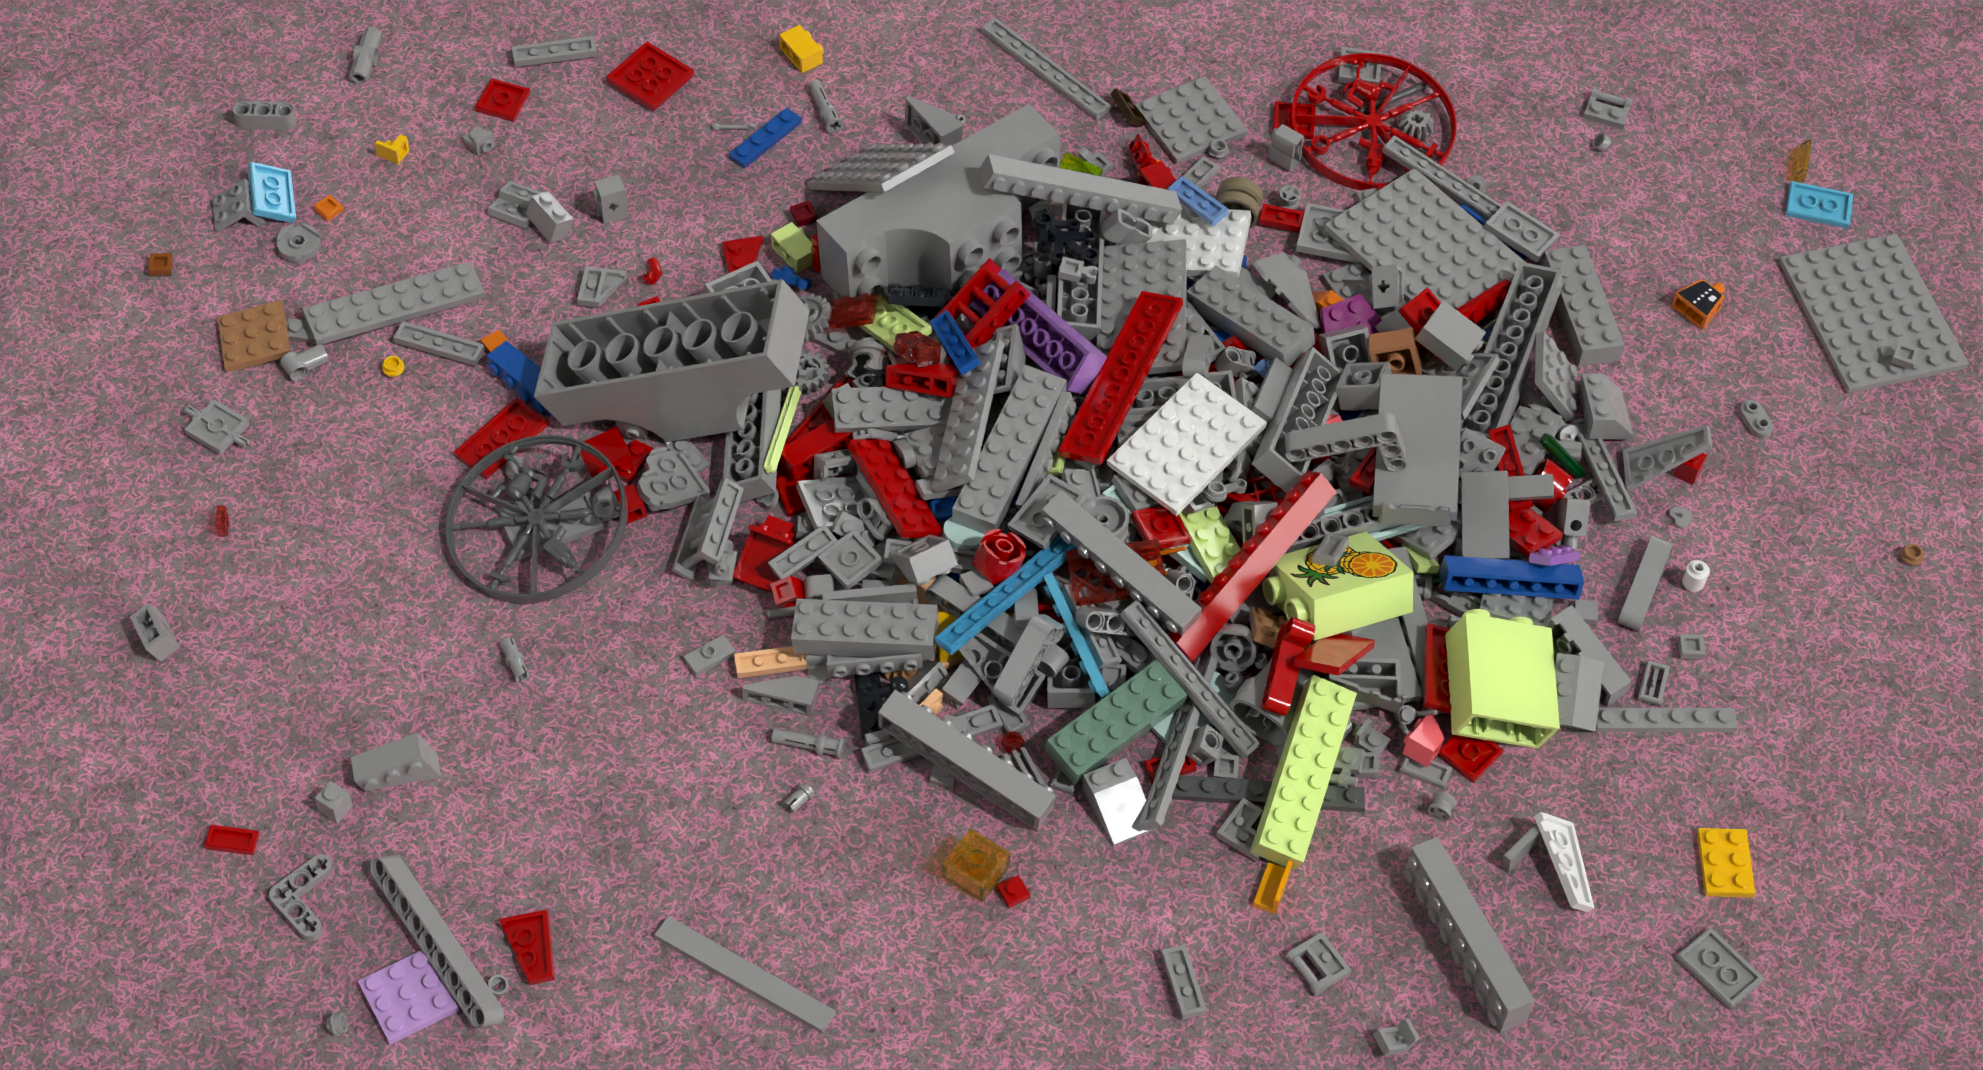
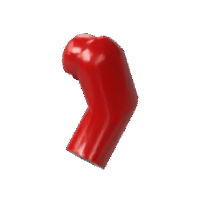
[642,257,663,285]

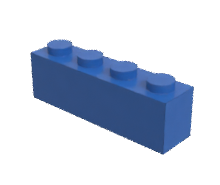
[487,340,552,417]

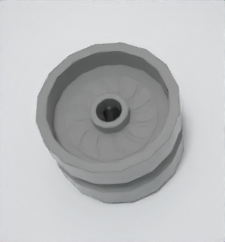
[1081,496,1129,544]

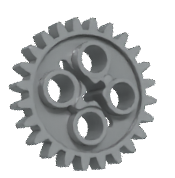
[799,293,833,342]

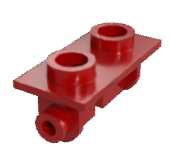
[1128,133,1157,172]

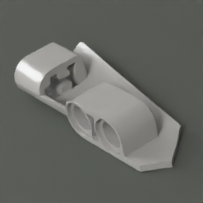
[804,574,847,684]

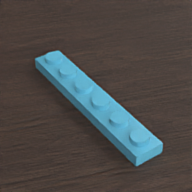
[1043,572,1110,699]

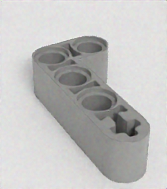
[992,614,1066,707]

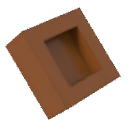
[148,253,174,276]

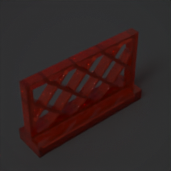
[1066,539,1166,606]

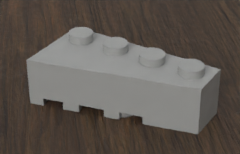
[1549,605,1631,707]

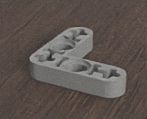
[269,854,333,941]

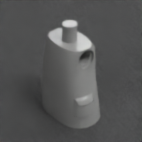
[1229,655,1316,746]

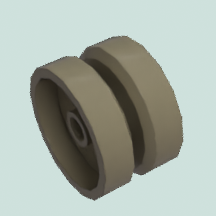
[1216,177,1263,229]

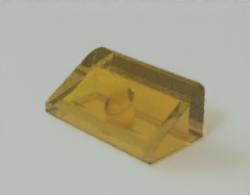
[1787,140,1811,183]

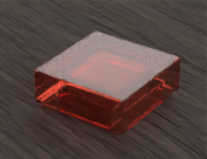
[215,505,230,537]

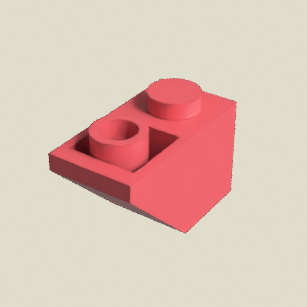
[1402,715,1444,768]

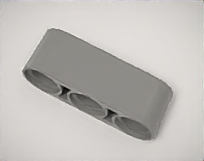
[233,101,297,130]
[1182,335,1214,377]

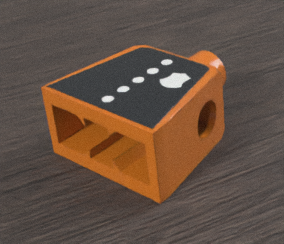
[1672,279,1725,330]

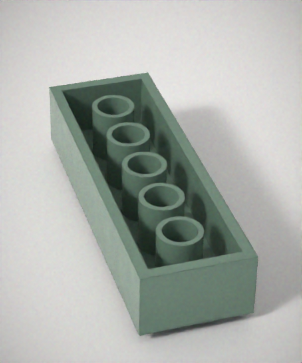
[1044,660,1187,786]

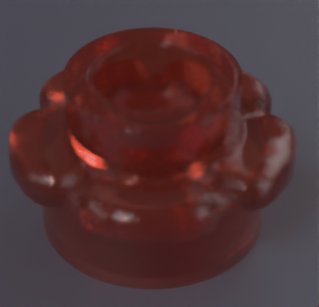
[1001,731,1025,753]

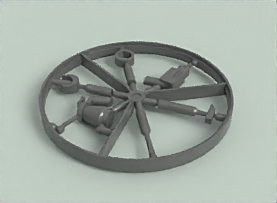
[446,435,628,603]

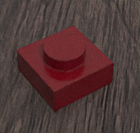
[790,200,818,227]

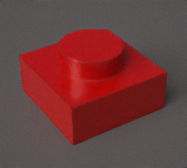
[997,875,1030,908]

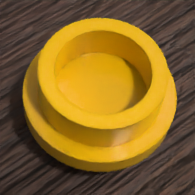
[382,356,405,377]

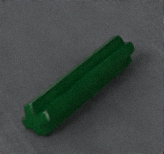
[1539,433,1585,479]

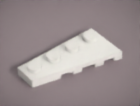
[1534,812,1594,912]

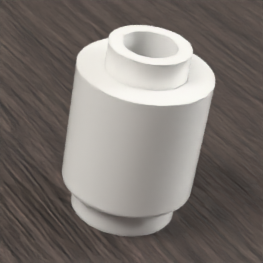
[1682,560,1710,592]

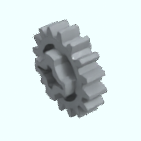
[794,350,829,394]

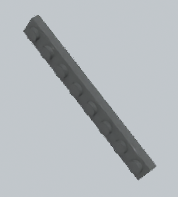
[1172,775,1365,813]

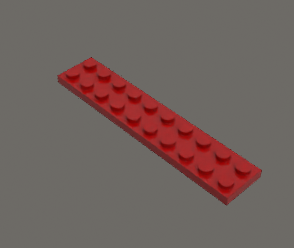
[1058,291,1183,465]

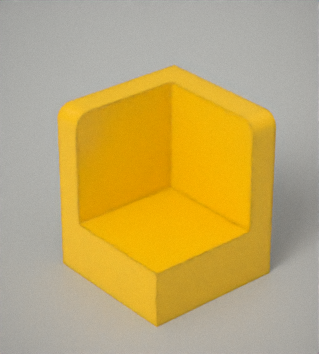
[375,134,410,165]

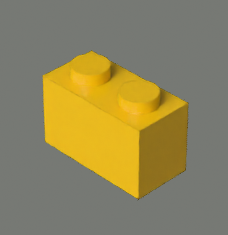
[779,25,824,73]

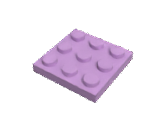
[358,950,459,1045]

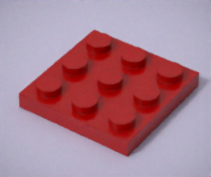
[606,41,694,111]

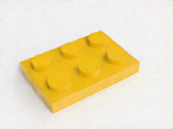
[1697,828,1755,897]

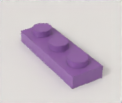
[1529,545,1580,566]

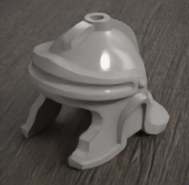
[845,338,890,384]

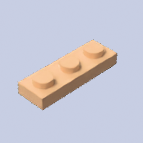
[734,646,807,679]

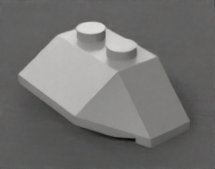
[988,324,1025,395]

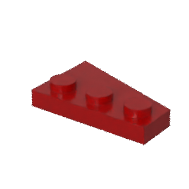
[499,909,555,985]

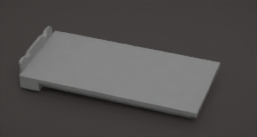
[1373,373,1463,527]

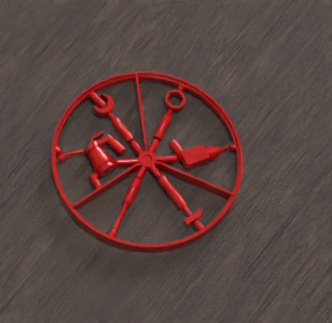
[1290,53,1457,191]

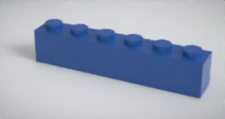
[1440,555,1585,600]

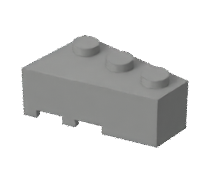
[1326,657,1401,713]

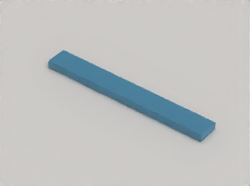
[934,535,1078,655]

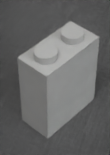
[1415,300,1486,371]

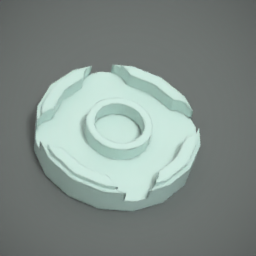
[943,517,984,551]

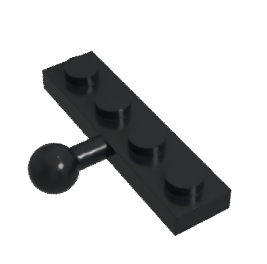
[854,672,908,741]

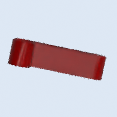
[1261,617,1316,716]

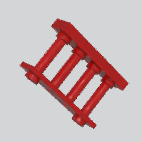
[935,258,1031,348]

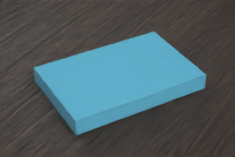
[248,162,296,223]
[1785,181,1853,229]

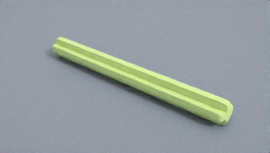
[763,386,801,474]

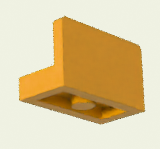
[1253,860,1293,914]

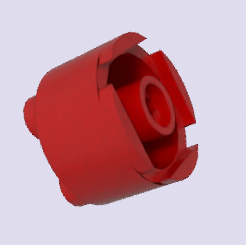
[1532,458,1573,513]
[972,529,1026,584]

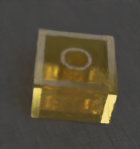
[942,828,1011,903]

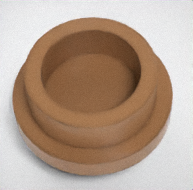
[1900,544,1924,566]

